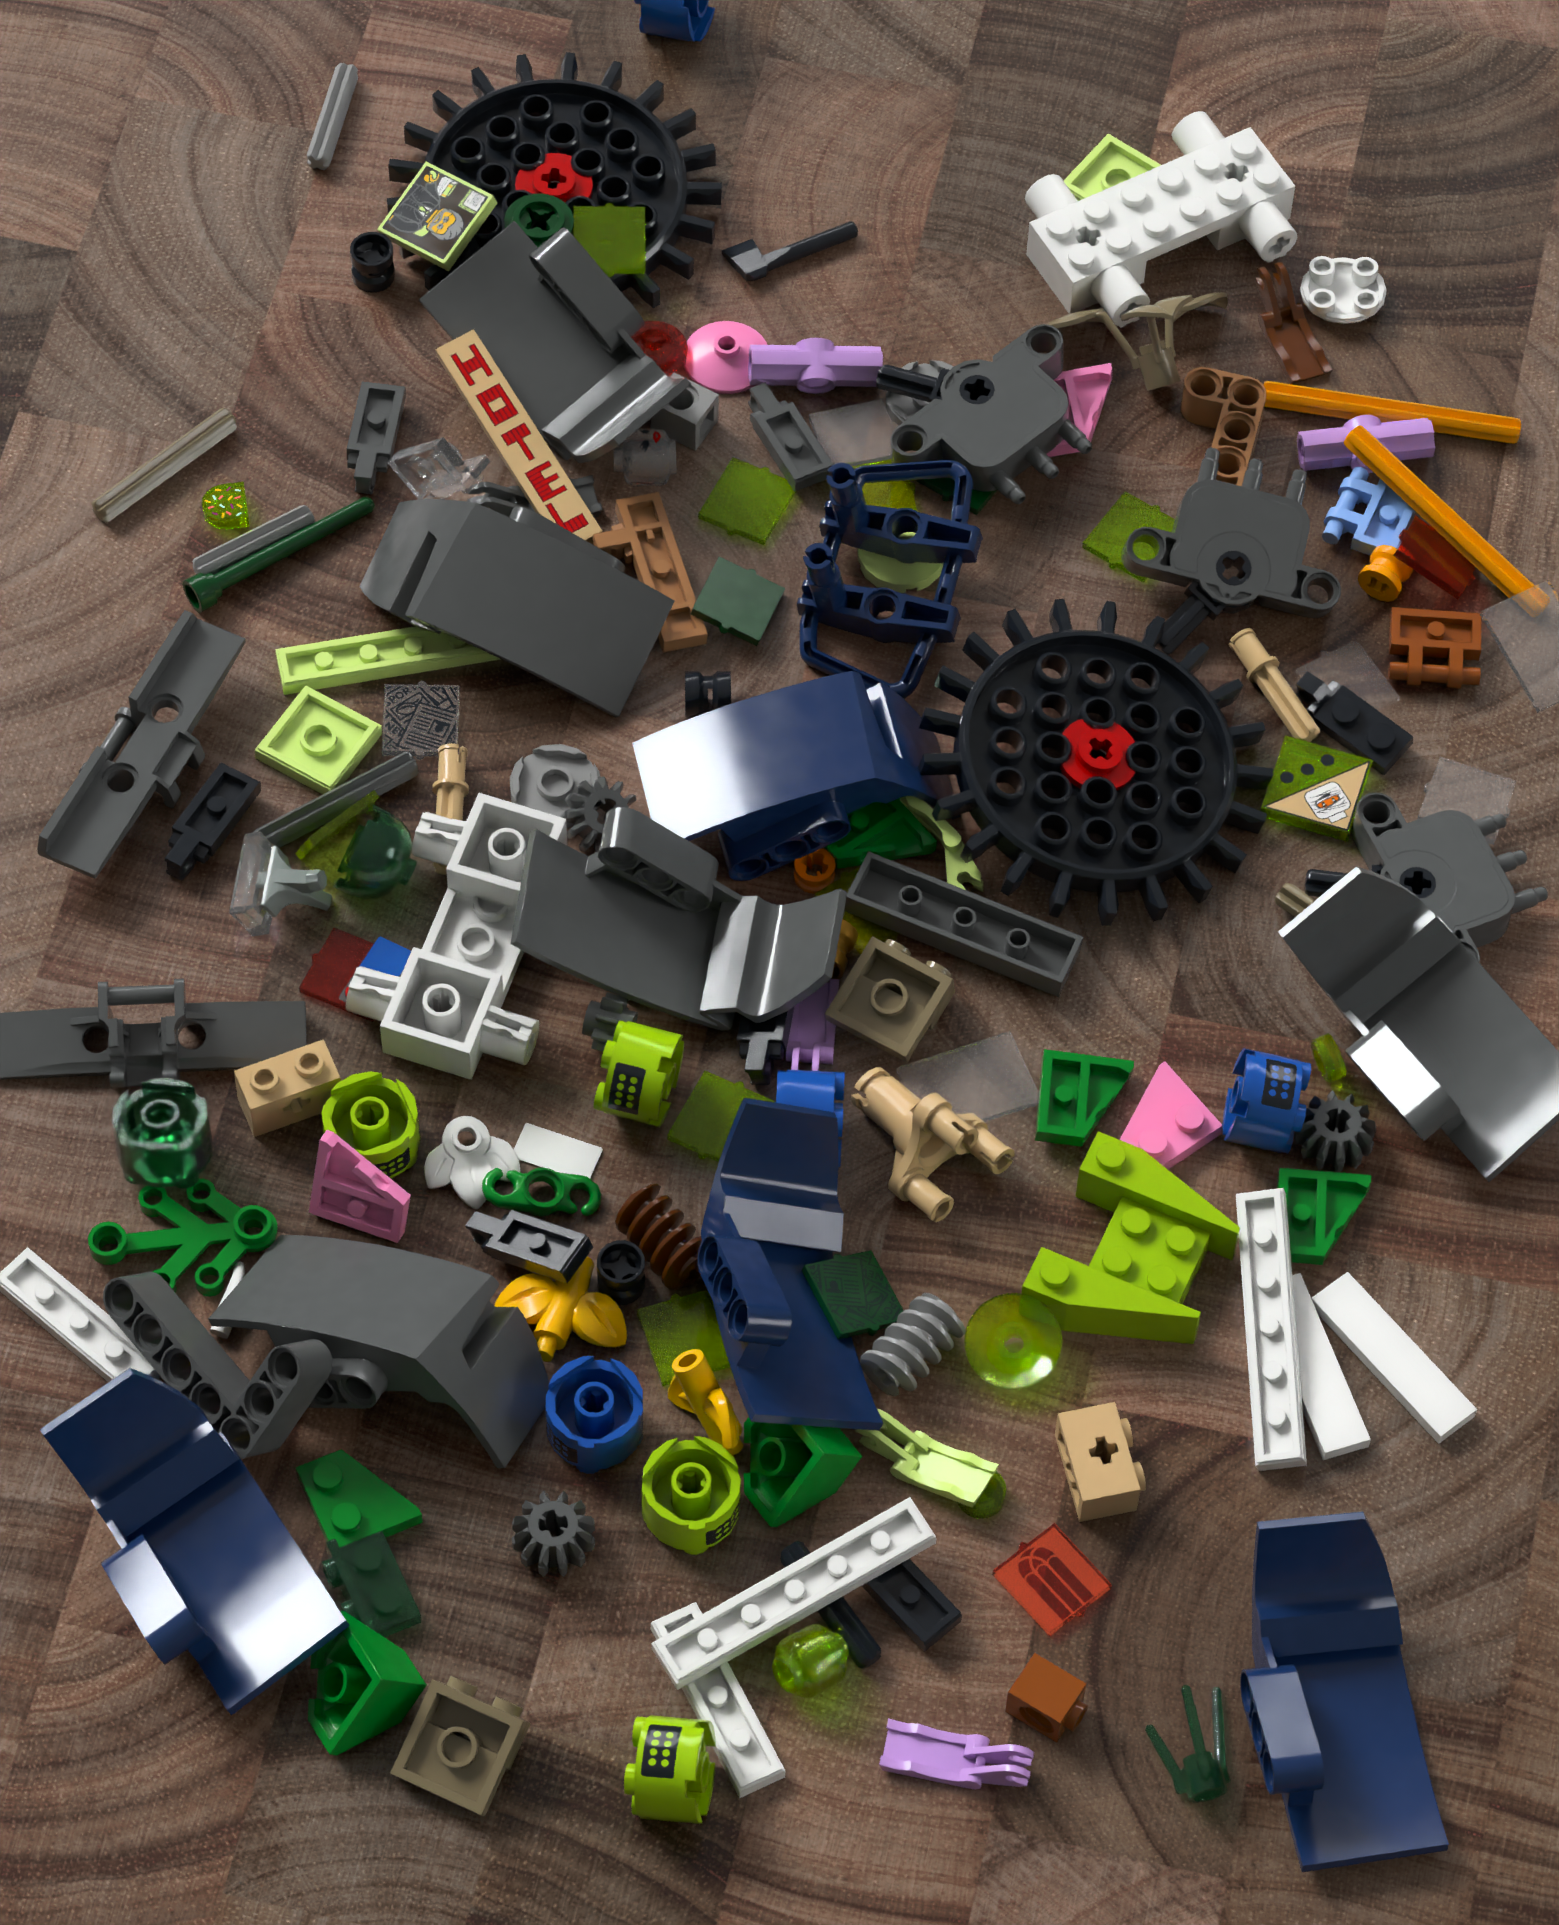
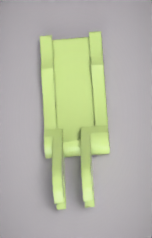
[900,796,983,892]
[855,1409,999,1508]

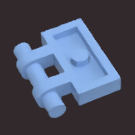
[1322,467,1416,555]

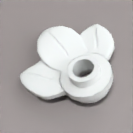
[424,1116,520,1210]

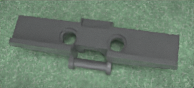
[37,610,246,879]
[0,978,307,1088]

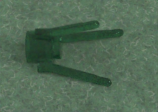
[1145,1685,1231,1803]

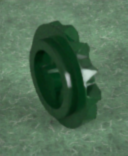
[504,194,574,247]

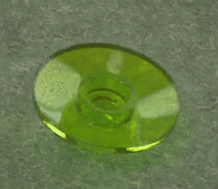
[964,1293,1062,1389]

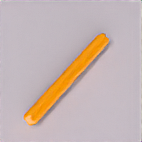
[1263,381,1521,444]
[1344,425,1550,619]

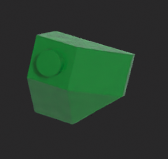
[744,1417,862,1527]
[308,1611,427,1755]

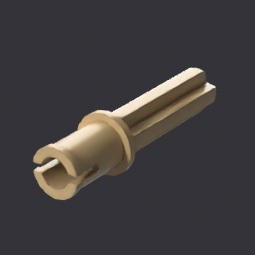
[1228,628,1320,745]
[433,743,469,875]

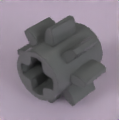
[582,992,638,1052]

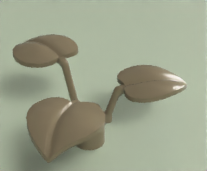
[1047,292,1228,391]

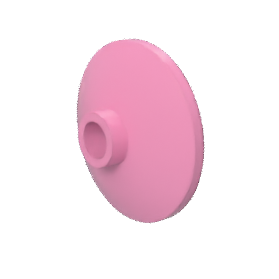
[683,321,767,394]

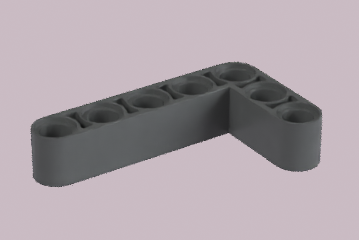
[103,1271,332,1459]

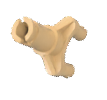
[851,1067,1015,1222]

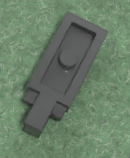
[346,381,406,495]
[748,382,833,492]

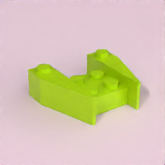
[1019,1131,1240,1344]

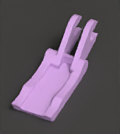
[786,979,839,1071]
[879,1718,1034,1789]

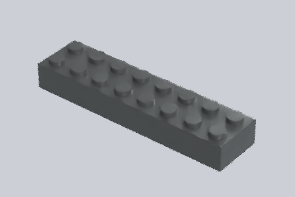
[844,851,1083,997]

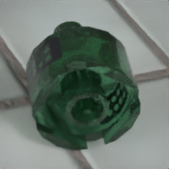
[112,1078,213,1189]

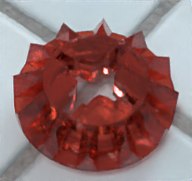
[631,321,688,375]

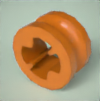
[794,848,836,894]

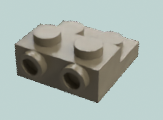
[825,936,956,1063]
[390,1675,531,1816]

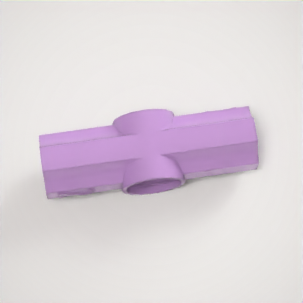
[748,338,883,394]
[1297,415,1435,473]

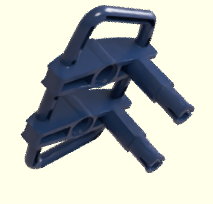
[796,460,983,699]

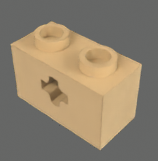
[234,1039,341,1137]
[1055,1402,1146,1522]

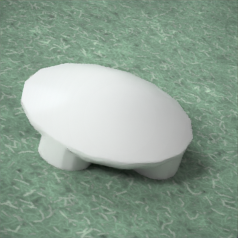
[1300,256,1387,324]

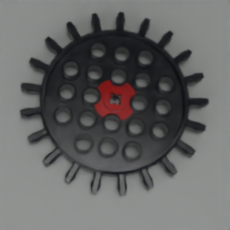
[387,52,722,308]
[918,599,1273,926]

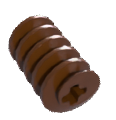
[615,1184,702,1290]

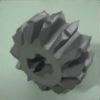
[561,776,636,852]
[1294,1090,1376,1173]
[512,1491,595,1577]

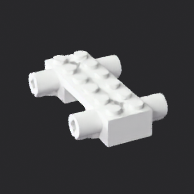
[1025,111,1298,328]
[346,793,567,1080]

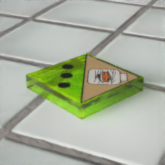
[1261,735,1373,842]

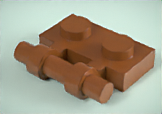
[1388,607,1482,689]

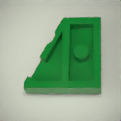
[823,799,937,869]
[1035,1049,1134,1147]
[1277,1168,1371,1265]
[296,1449,423,1558]

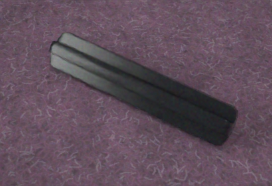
[780,1541,881,1669]

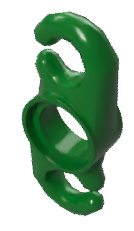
[482,1168,602,1217]

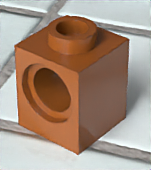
[1005,1653,1088,1743]

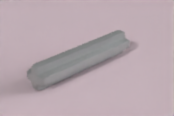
[307,63,358,170]
[192,505,315,575]

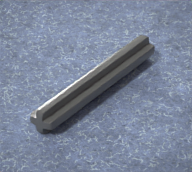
[253,752,419,854]

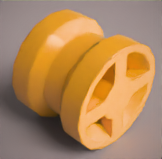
[1358,545,1414,602]

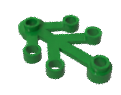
[88,1178,278,1297]

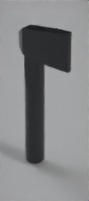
[722,221,858,281]

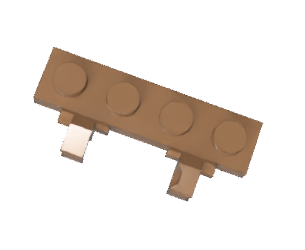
[592,492,708,652]

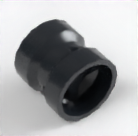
[350,232,395,293]
[685,671,731,717]
[597,1240,645,1305]

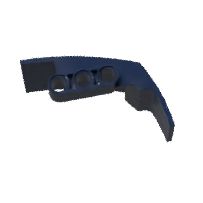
[632,671,961,881]
[697,1098,883,1431]
[40,1368,350,1715]
[1240,1511,1449,1872]

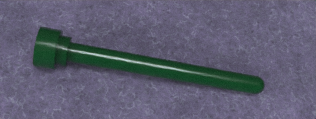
[182,497,375,613]

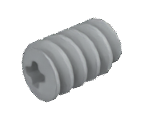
[860,1293,966,1396]

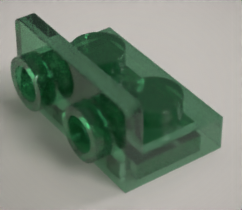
[321,1531,421,1637]

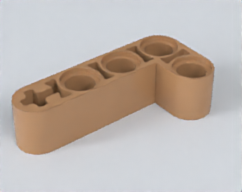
[1181,367,1266,486]

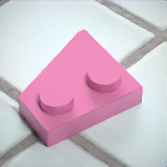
[1046,363,1112,457]
[1120,1061,1223,1170]
[309,1130,411,1243]

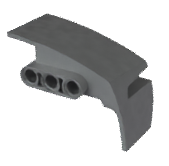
[419,221,692,463]
[359,499,675,718]
[510,807,847,1031]
[1278,866,1559,1182]
[208,1235,549,1468]

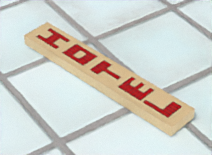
[435,329,603,544]

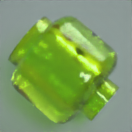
[772,1624,849,1698]

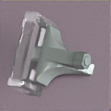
[229,831,332,936]

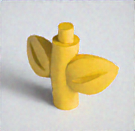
[495,1256,627,1362]
[668,1349,744,1455]

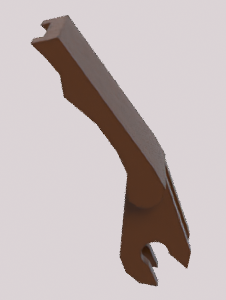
[1255,262,1333,385]

